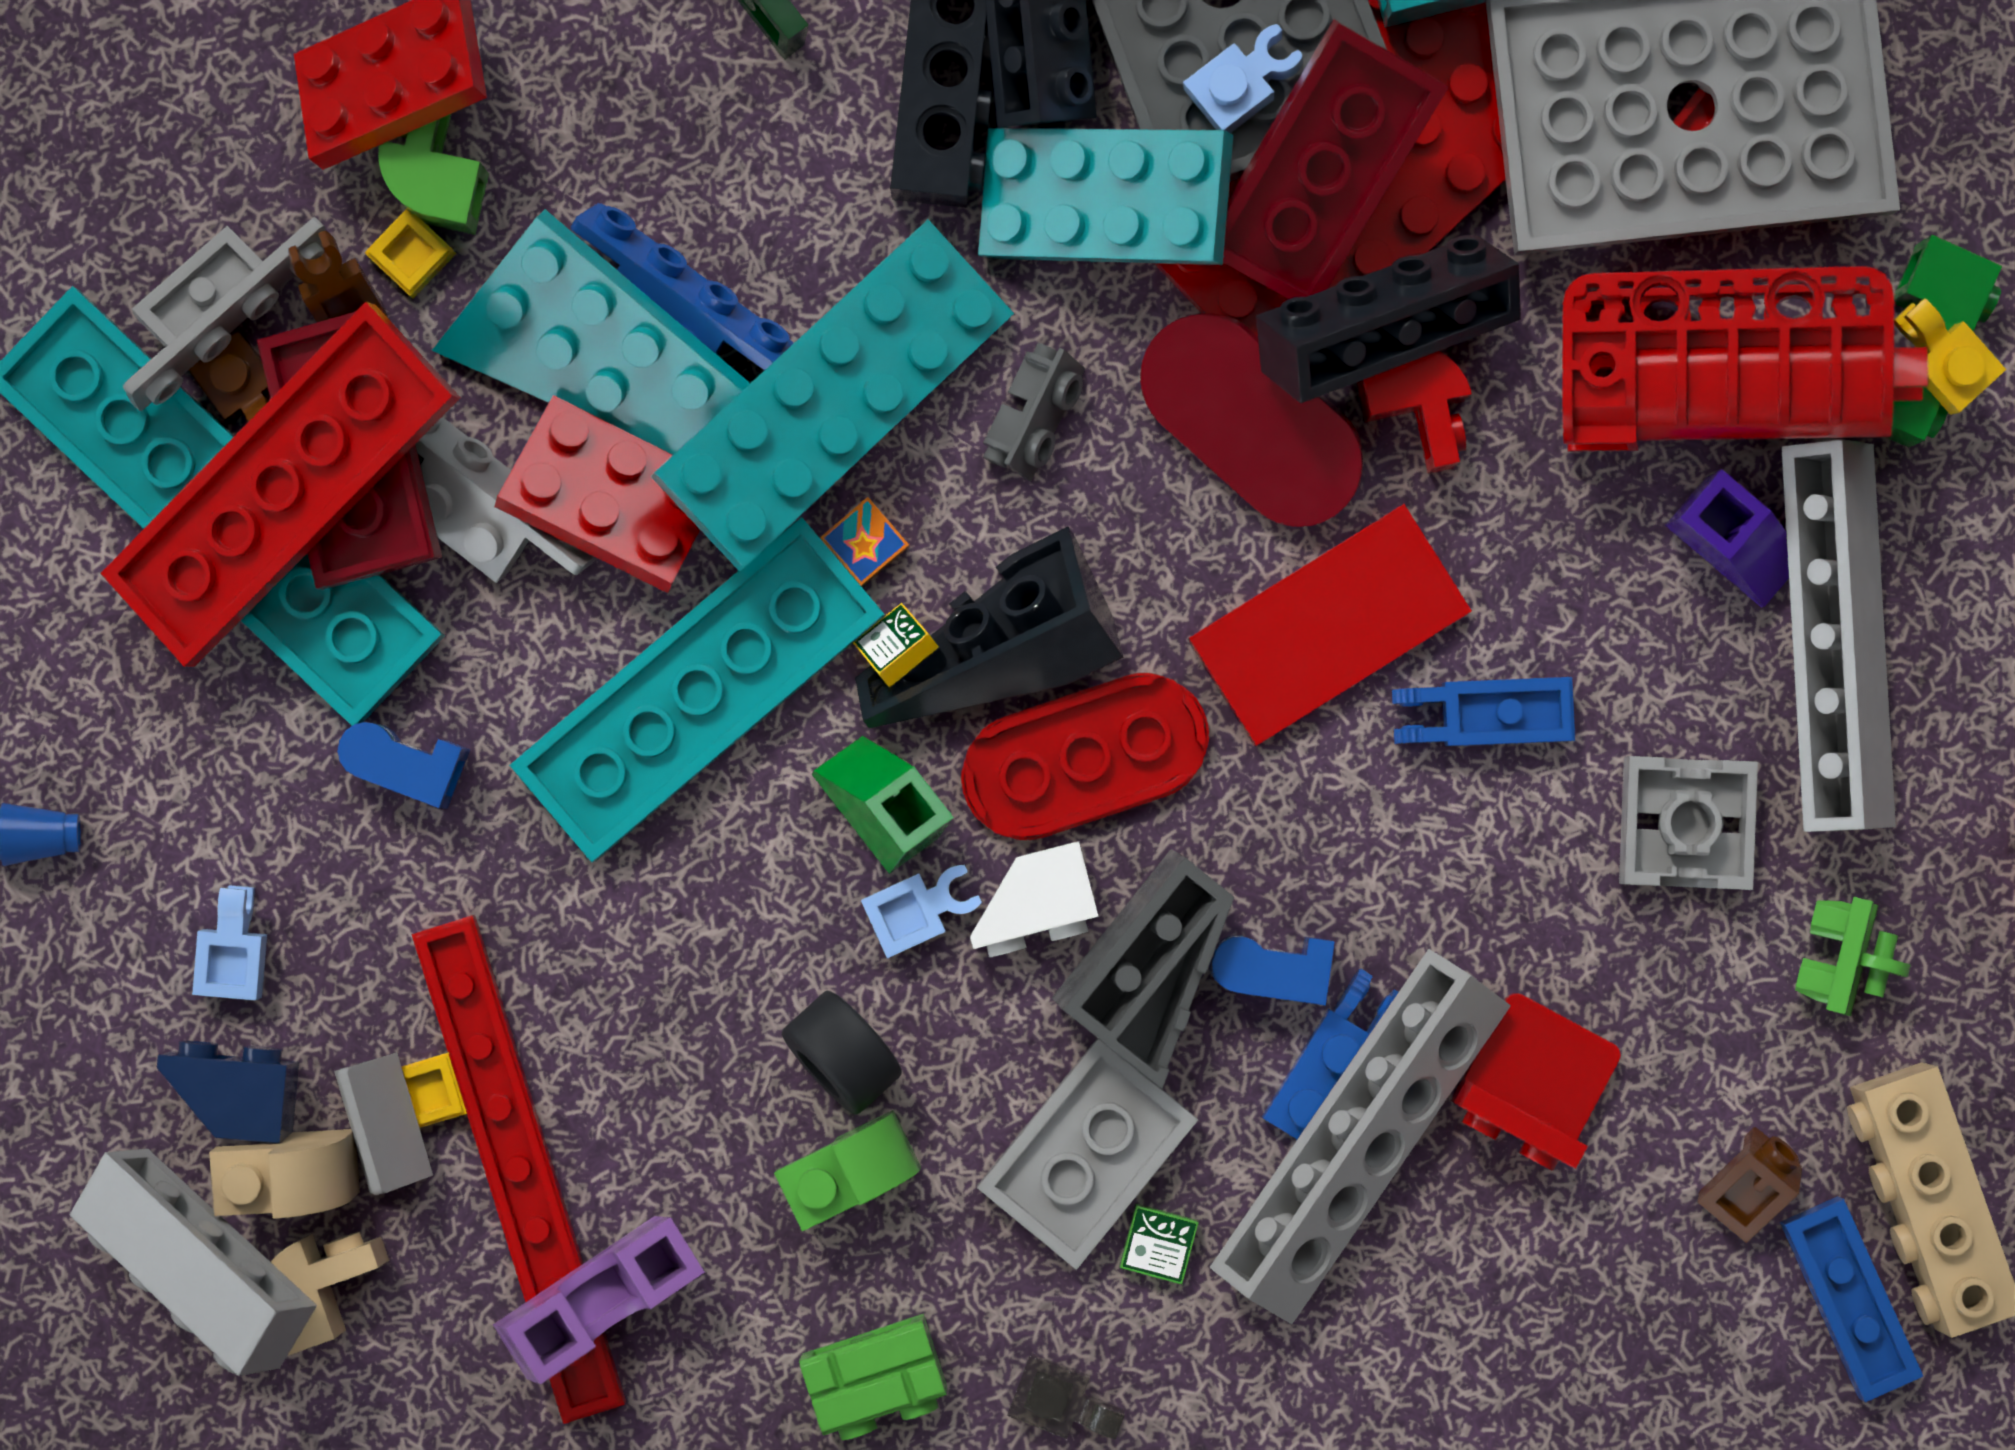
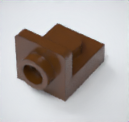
[1697,1127,1802,1243]

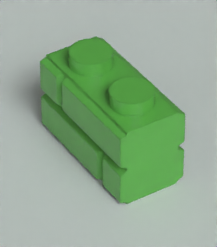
[799,1313,947,1440]

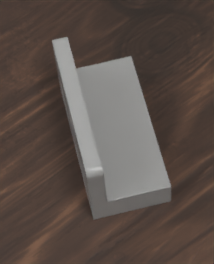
[334,1052,433,1195]

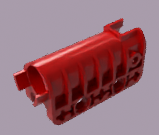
[1562,266,1928,452]

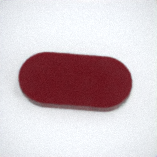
[1140,313,1363,527]

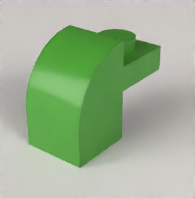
[378,114,489,235]
[774,1110,921,1231]

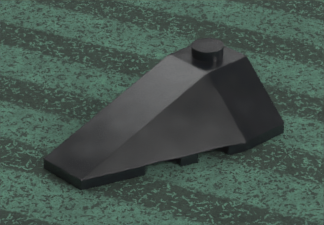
[855,526,1124,728]

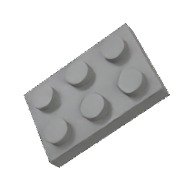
[977,1038,1198,1270]

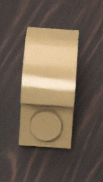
[209,1129,360,1219]
[271,1231,389,1356]

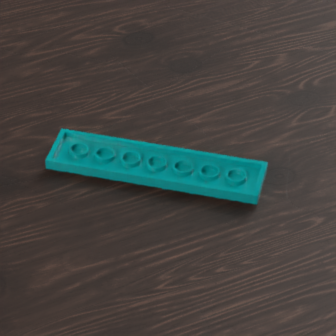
[0,286,445,726]

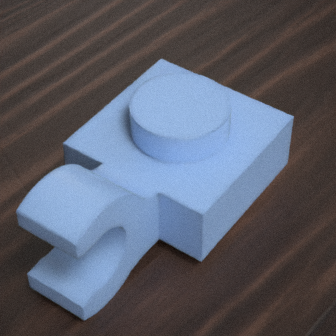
[192,885,267,1000]

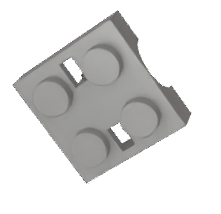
[1619,756,1758,890]

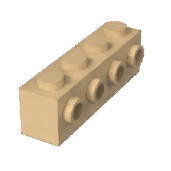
[1847,1062,2015,1338]

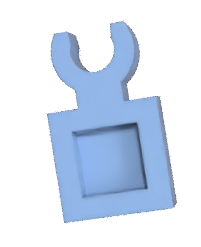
[1183,24,1303,133]
[861,865,982,958]

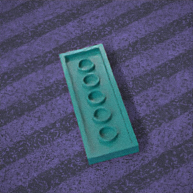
[650,219,1014,572]
[509,517,885,863]

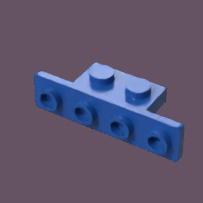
[570,203,794,370]

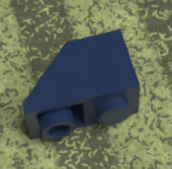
[156,1041,299,1143]

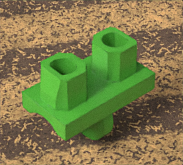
[1795,897,1911,1016]

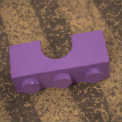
[493,1216,704,1384]

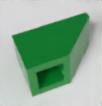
[812,736,954,874]

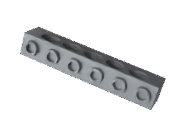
[1209,949,1511,1324]

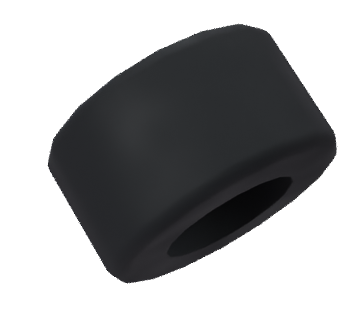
[782,990,902,1114]

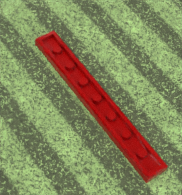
[411,915,626,1424]

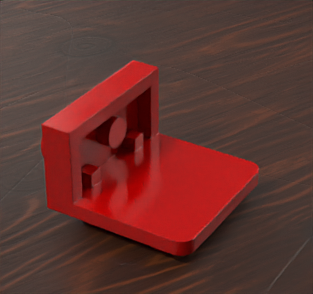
[1451,993,1621,1171]

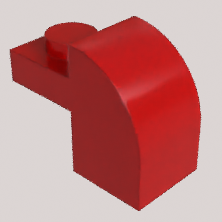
[1356,351,1472,474]

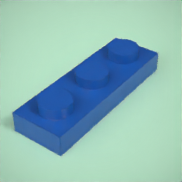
[1780,1196,1923,1402]

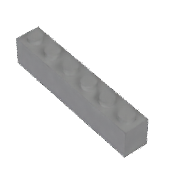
[1782,439,1896,832]

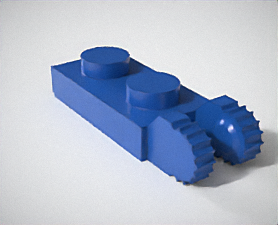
[1392,677,1575,747]
[1262,968,1398,1139]

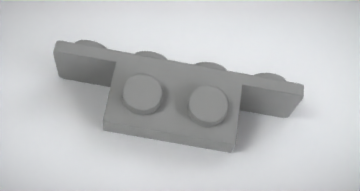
[123,217,326,411]
[415,417,598,583]

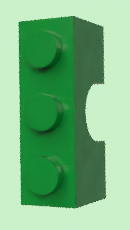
[1886,235,2002,448]

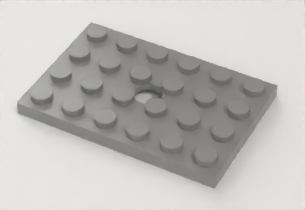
[1486,0,1900,255]

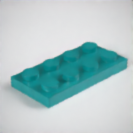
[978,128,1233,265]

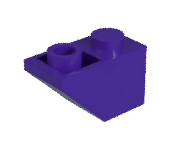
[1665,469,1789,608]

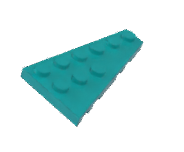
[431,209,750,455]

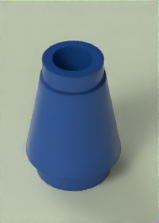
[0,803,81,866]

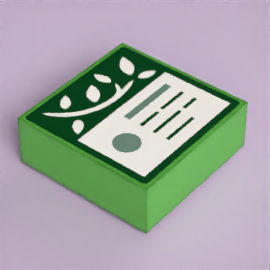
[1119,1204,1198,1284]

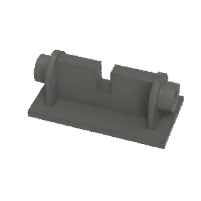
[983,343,1086,482]

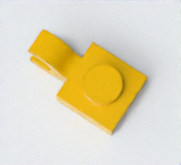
[1894,299,2006,415]

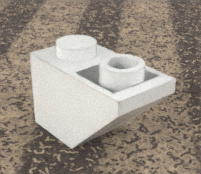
[970,841,1098,957]

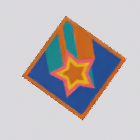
[820,497,910,587]

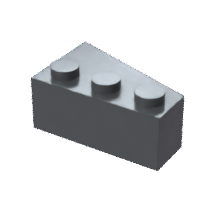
[1052,849,1234,1089]

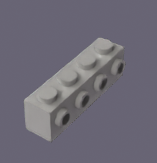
[69,1149,317,1376]

